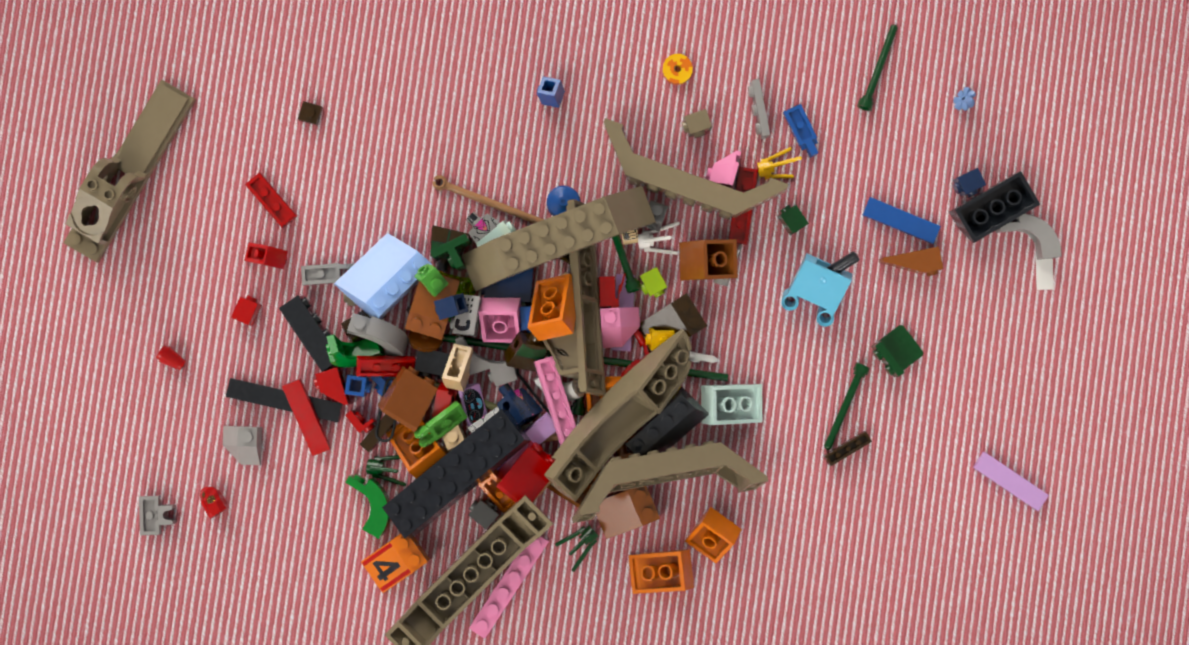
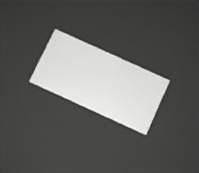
[1035,254,1054,290]

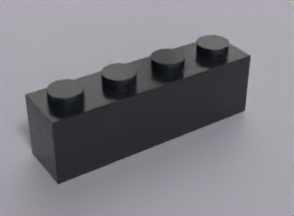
[279,295,335,372]

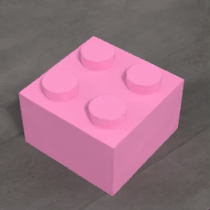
[478,298,524,343]

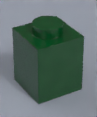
[778,204,809,236]

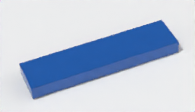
[862,197,941,244]

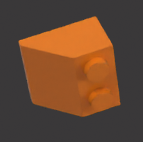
[685,507,742,563]

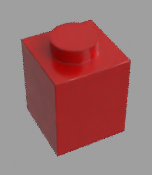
[231,295,262,326]

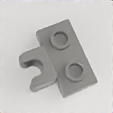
[139,495,177,535]

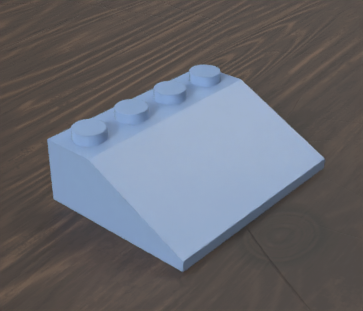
[334,233,432,319]

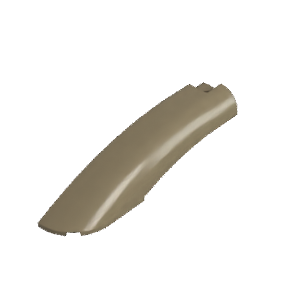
[544,329,692,502]

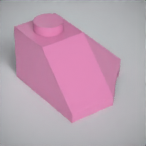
[705,150,741,188]
[600,307,640,348]

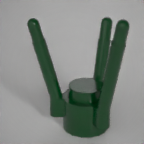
[366,455,406,486]
[555,525,599,572]

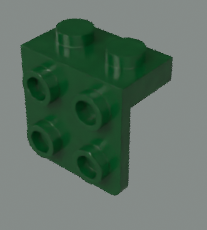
[871,325,924,377]

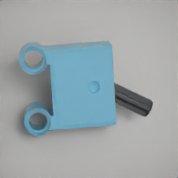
[781,251,860,327]

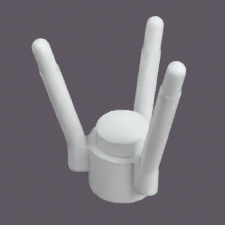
[638,222,680,255]

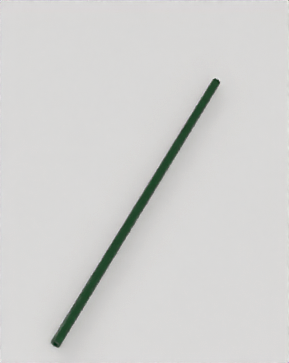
[443,334,728,382]

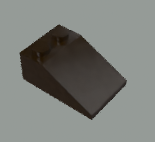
[639,293,707,337]

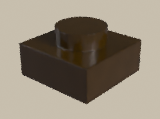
[298,101,323,126]

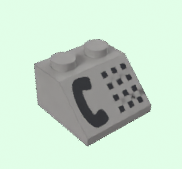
[450,295,482,337]

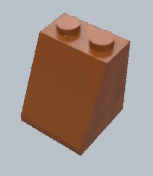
[679,239,738,281]
[378,366,438,432]

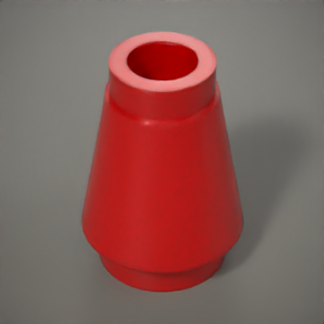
[156,345,186,370]

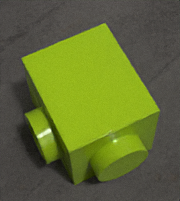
[639,267,667,298]

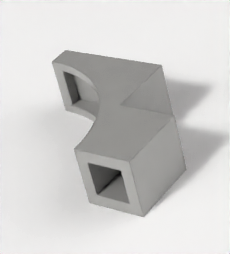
[453,335,518,387]

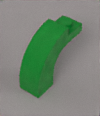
[326,334,385,367]
[345,474,390,539]

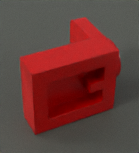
[345,410,377,433]

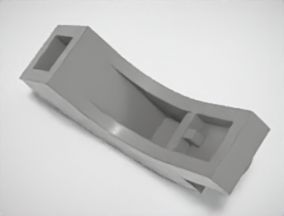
[996,214,1062,260]
[347,313,409,356]

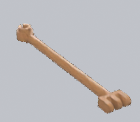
[432,175,544,223]

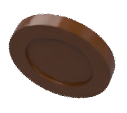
[409,331,443,352]

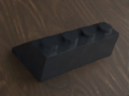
[949,171,1040,243]
[625,387,709,456]

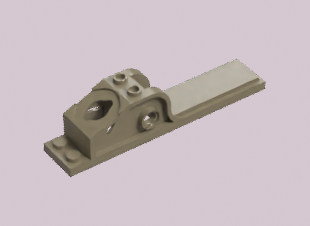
[63,79,196,263]
[543,199,606,396]

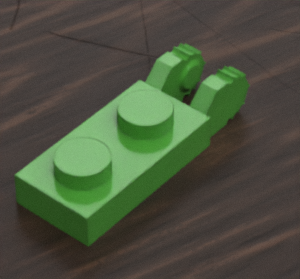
[414,401,468,447]

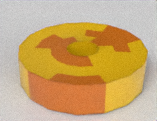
[662,54,693,85]

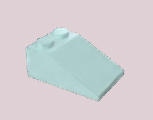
[701,384,763,425]

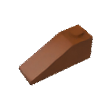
[879,246,944,276]

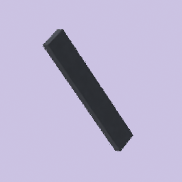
[226,378,343,422]

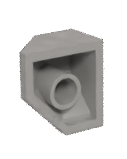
[223,426,263,465]

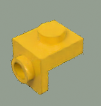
[645,328,675,351]

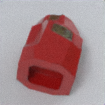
[199,487,229,519]

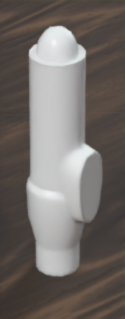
[689,351,718,363]

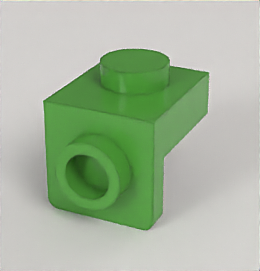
[414,264,449,297]

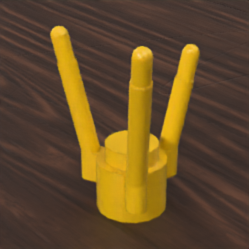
[757,147,802,180]

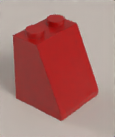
[496,441,555,503]

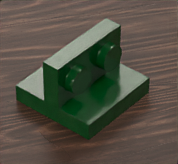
[430,234,472,271]

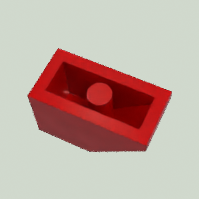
[244,242,288,270]
[314,367,351,405]

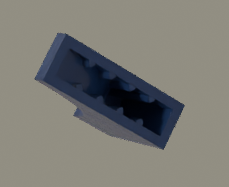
[481,268,534,303]

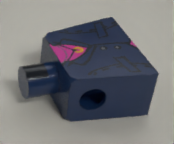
[497,383,543,426]

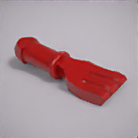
[633,329,651,355]

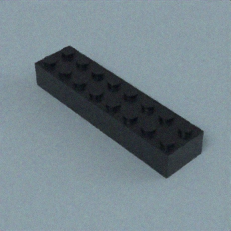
[382,409,531,539]

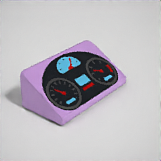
[459,383,487,427]

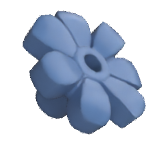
[953,87,976,111]

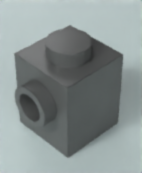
[645,200,668,232]
[469,499,499,530]

